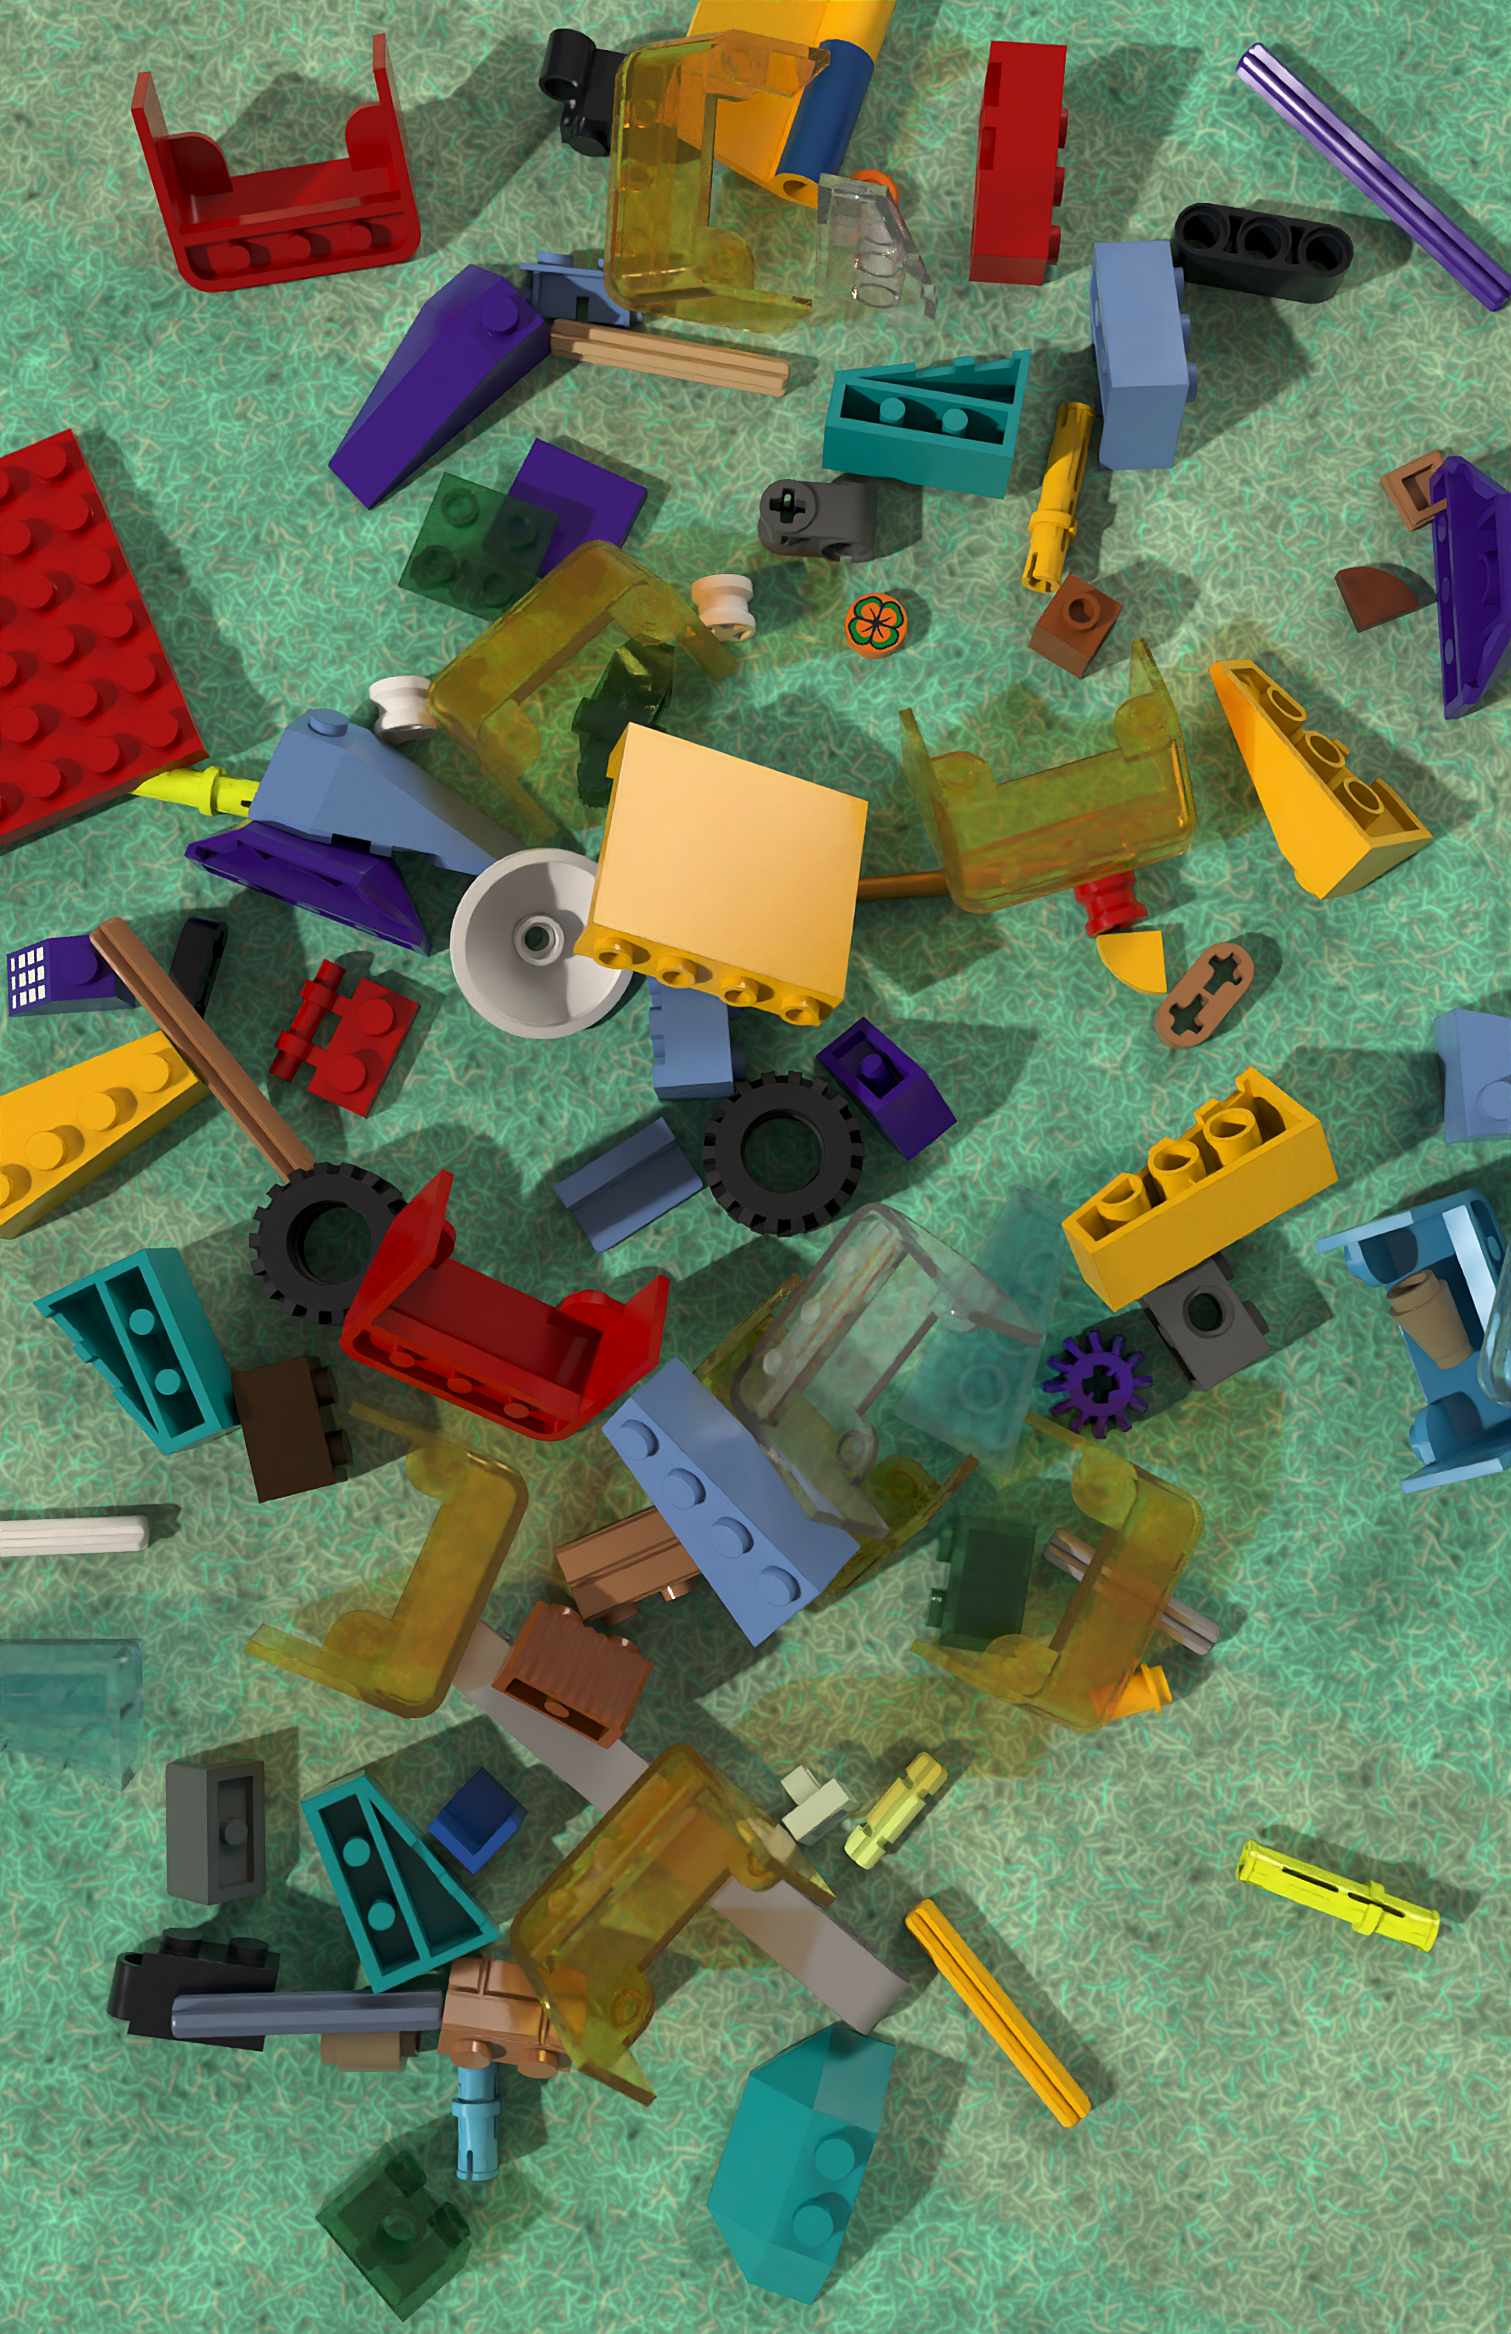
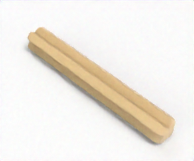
[549,318,790,397]

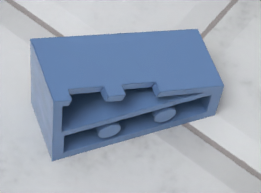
[1088,240,1198,471]

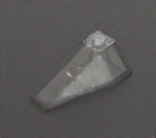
[814,173,940,333]

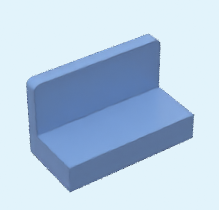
[553,1117,703,1253]

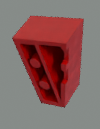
[969,40,1068,286]

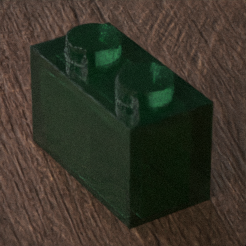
[925,1510,1037,1658]

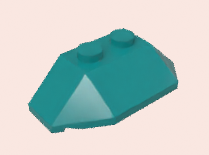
[707,2023,896,2306]

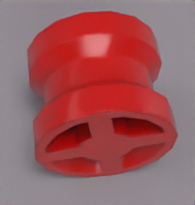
[1072,868,1149,938]

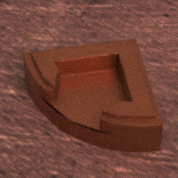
[1334,567,1420,633]

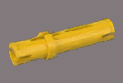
[1021,402,1097,593]

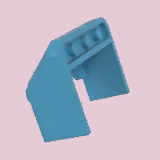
[1314,1187,1511,1494]

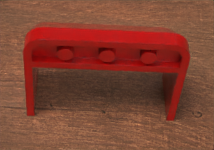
[131,33,421,293]
[339,1168,670,1442]

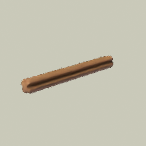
[89,916,316,1183]

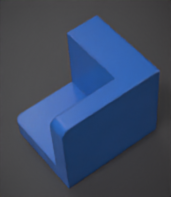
[427,1766,528,1875]

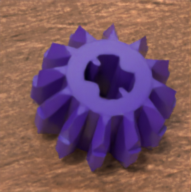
[1041,1329,1153,1440]

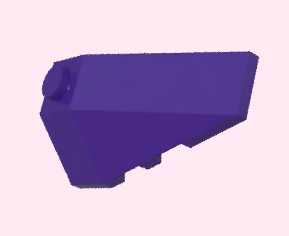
[328,263,551,511]

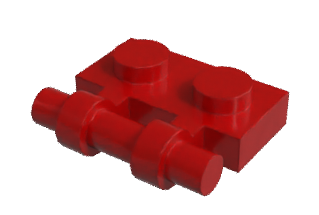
[268,959,422,1119]

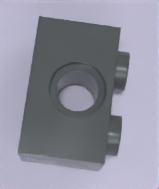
[1137,1251,1272,1392]

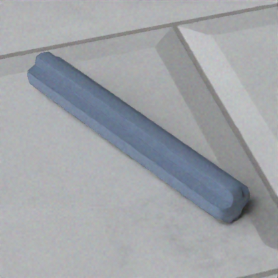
[171,1988,443,2038]

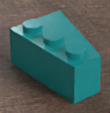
[821,349,1032,500]
[33,1247,241,1456]
[300,1767,501,1995]

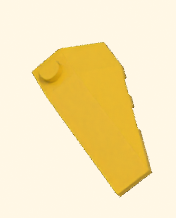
[1208,659,1434,900]

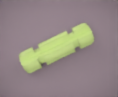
[844,1752,948,1870]

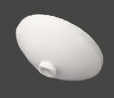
[450,847,634,1039]

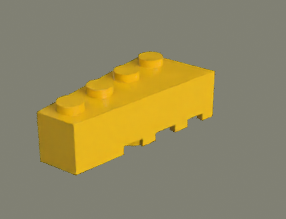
[0,1030,212,1240]
[1061,1066,1339,1313]

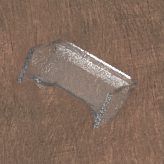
[730,1202,1044,1540]

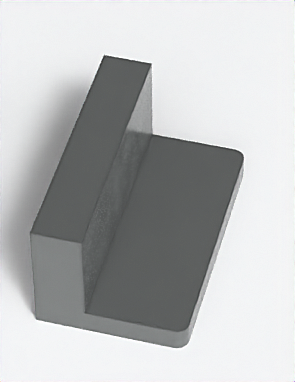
[166,1759,266,1906]

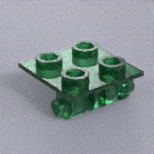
[398,471,561,631]

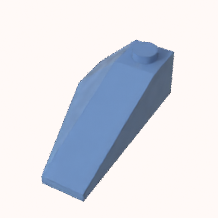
[248,708,531,876]

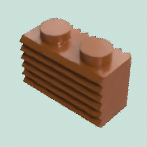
[491,1601,654,1750]

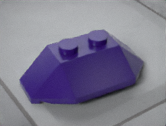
[1429,456,1511,720]
[184,819,433,957]

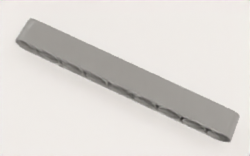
[423,1602,911,2036]

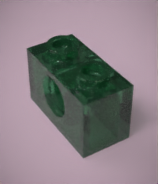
[315,2142,472,2323]

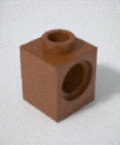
[1028,573,1123,679]

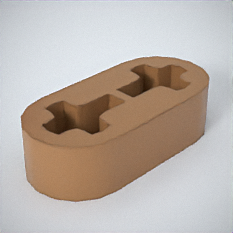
[1154,942,1254,1050]

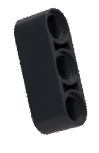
[1169,203,1354,304]

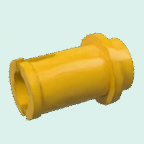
[1085,1662,1173,1727]

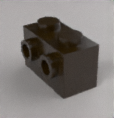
[230,1356,353,1503]

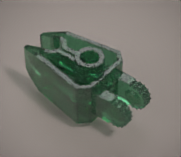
[571,633,674,810]

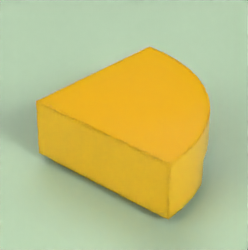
[1096,930,1167,996]

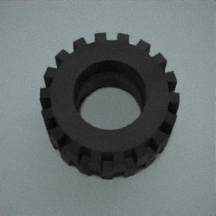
[702,1071,864,1237]
[249,1162,409,1326]

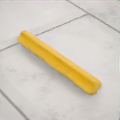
[904,1899,1091,2128]

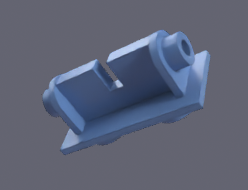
[520,252,649,328]

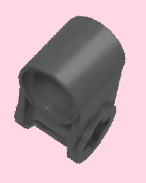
[757,479,878,563]

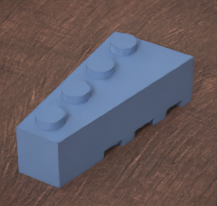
[646,975,746,1103]
[1434,1008,1511,1144]
[601,1356,861,1647]

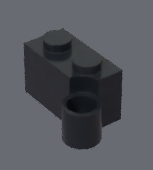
[538,28,686,169]
[106,1928,280,2052]

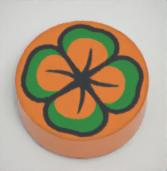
[845,593,907,659]

